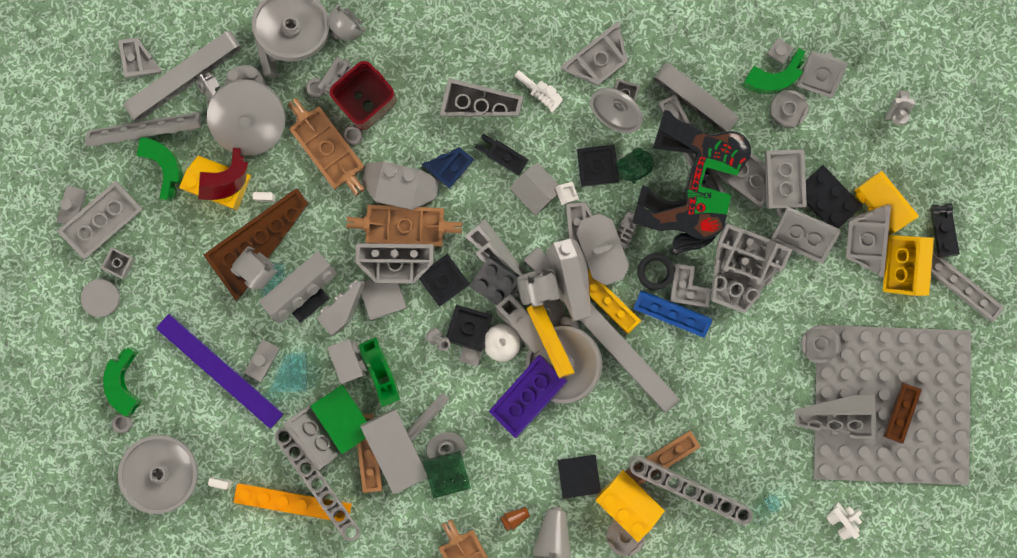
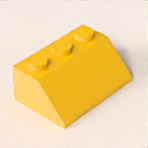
[179,156,251,211]
[854,171,919,234]
[883,235,934,296]
[595,469,665,542]

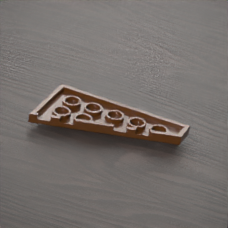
[203,188,309,302]

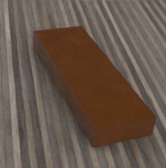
[883,382,922,444]

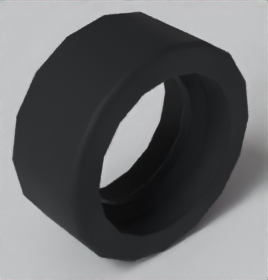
[637,253,675,290]

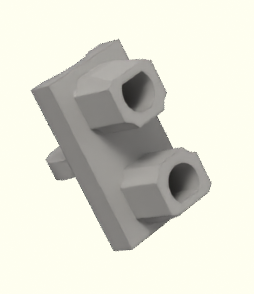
[885,91,915,125]

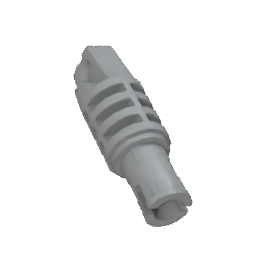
[617,212,637,249]

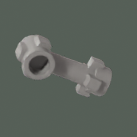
[425,326,450,351]

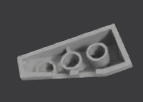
[795,395,876,439]

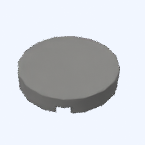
[770,90,809,128]
[81,279,120,317]
[801,325,841,364]
[606,520,645,556]

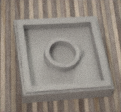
[797,50,848,98]
[361,279,407,320]

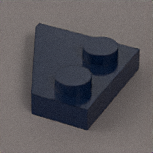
[422,147,474,189]

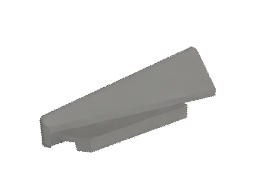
[465,219,526,297]

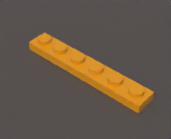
[234,483,352,522]

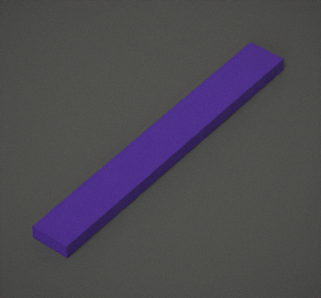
[156,314,284,429]

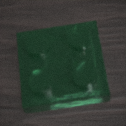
[423,450,471,499]

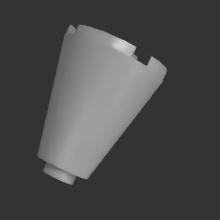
[532,507,571,558]

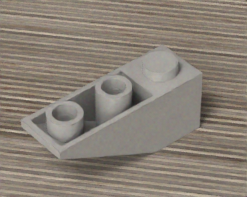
[317,280,366,336]
[496,294,544,354]

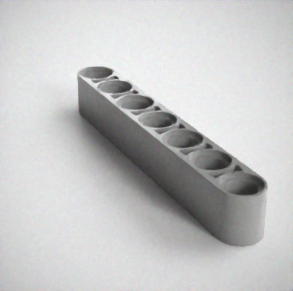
[123,31,242,122]
[275,428,361,542]
[628,455,753,525]

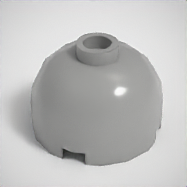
[328,3,366,41]

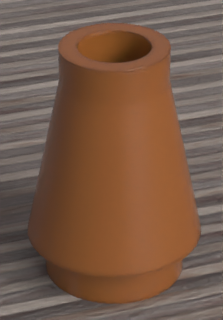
[500,507,530,531]

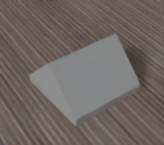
[510,162,558,216]

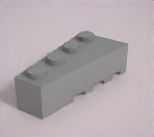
[439,78,524,117]

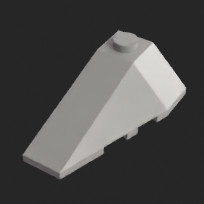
[546,239,591,322]

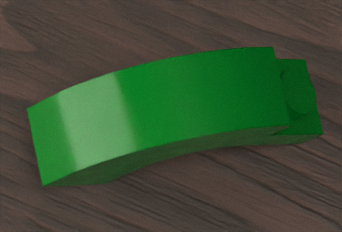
[741,48,806,94]
[136,137,183,202]
[359,337,401,407]
[103,347,142,417]

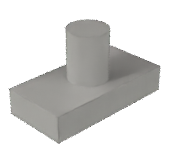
[255,40,279,79]
[57,185,87,224]
[244,339,281,382]

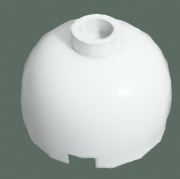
[484,324,521,362]

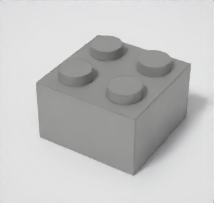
[327,339,369,384]

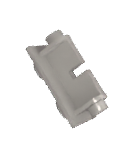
[317,56,352,97]
[197,73,220,105]

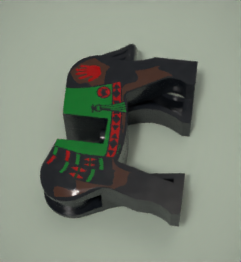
[632,110,751,255]

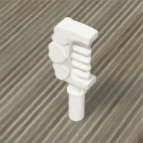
[515,71,562,112]

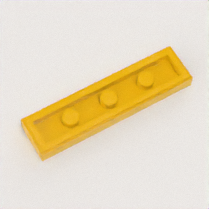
[588,269,641,334]
[527,304,575,378]

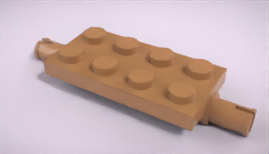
[287,98,365,196]
[346,205,462,247]
[439,519,488,558]

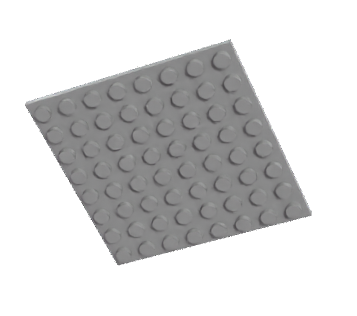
[814,325,971,485]

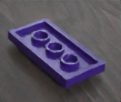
[489,355,568,438]

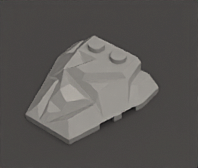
[711,223,793,313]

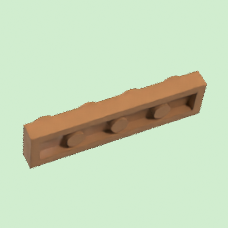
[357,413,383,493]
[625,430,701,485]

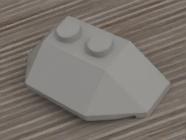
[361,161,440,210]
[356,243,434,284]

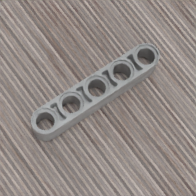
[654,63,739,133]

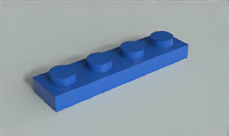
[633,290,712,338]

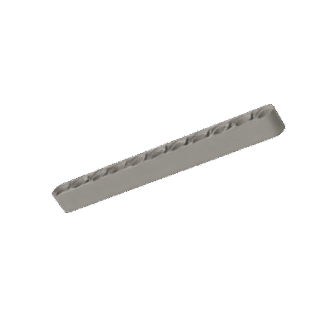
[523,247,680,413]

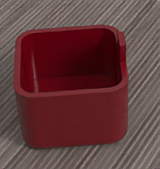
[329,61,397,130]

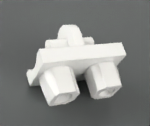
[826,502,862,540]

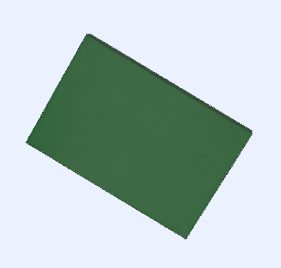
[310,384,368,454]

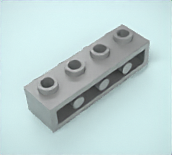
[259,251,338,324]

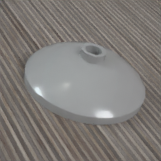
[590,88,643,133]

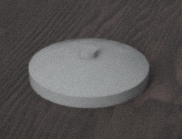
[252,0,329,61]
[207,79,285,156]
[526,326,602,404]
[118,435,198,514]

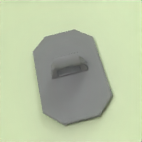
[576,213,629,285]

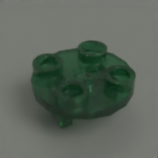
[616,148,654,184]

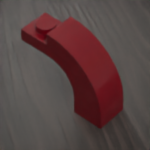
[198,148,248,200]

